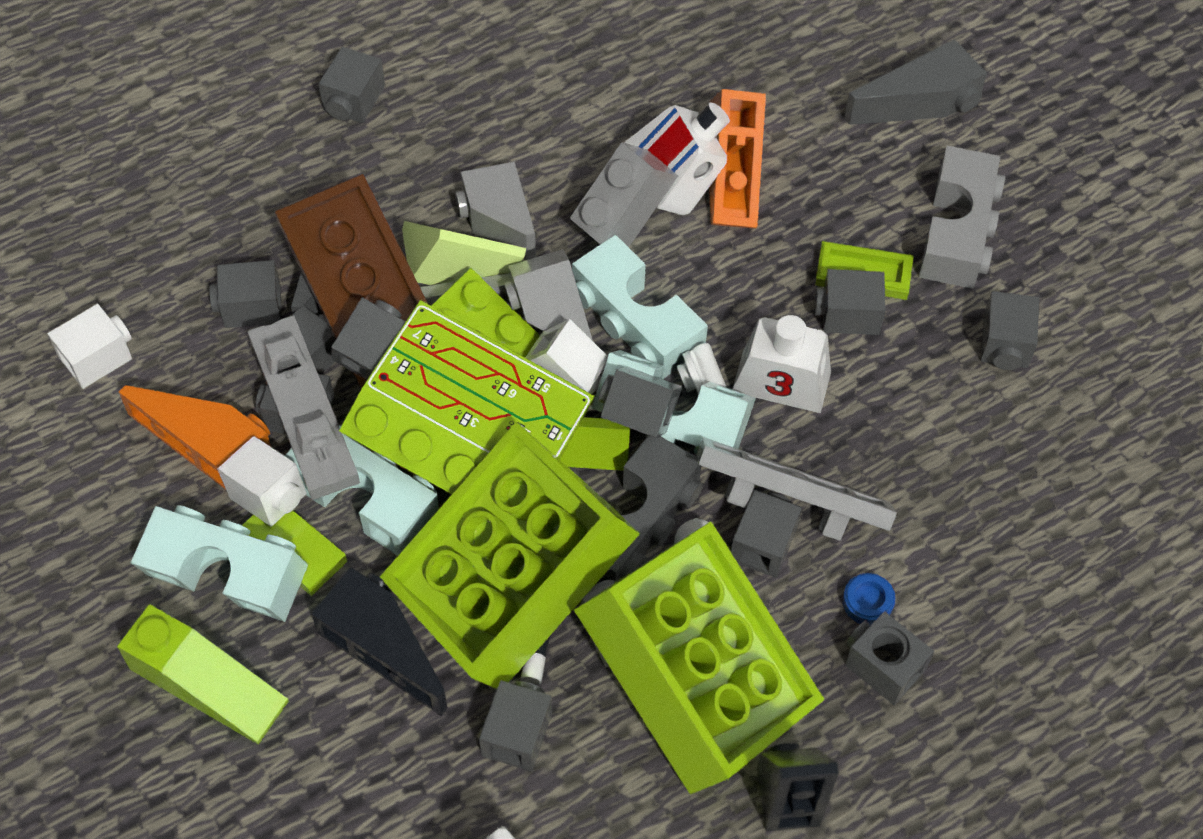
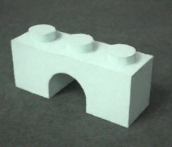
[572,235,708,379]
[592,350,756,454]
[285,425,439,555]
[131,505,308,622]

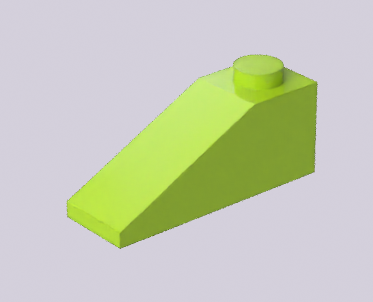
[117,604,289,744]

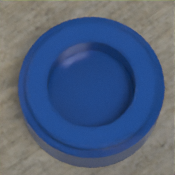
[842,573,895,625]

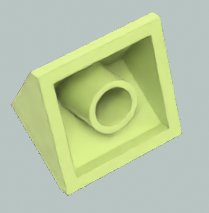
[402,221,526,285]

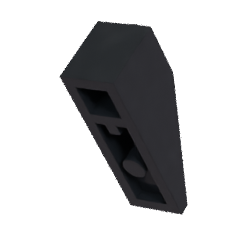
[312,567,448,716]
[757,743,839,832]

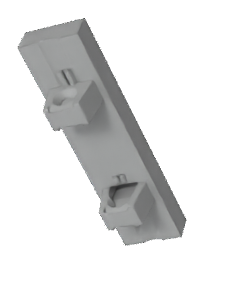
[248,315,360,500]
[696,437,897,541]

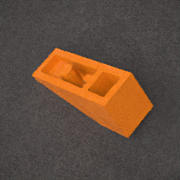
[709,89,766,228]
[118,385,272,490]

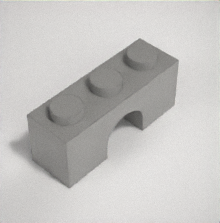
[919,145,1005,289]

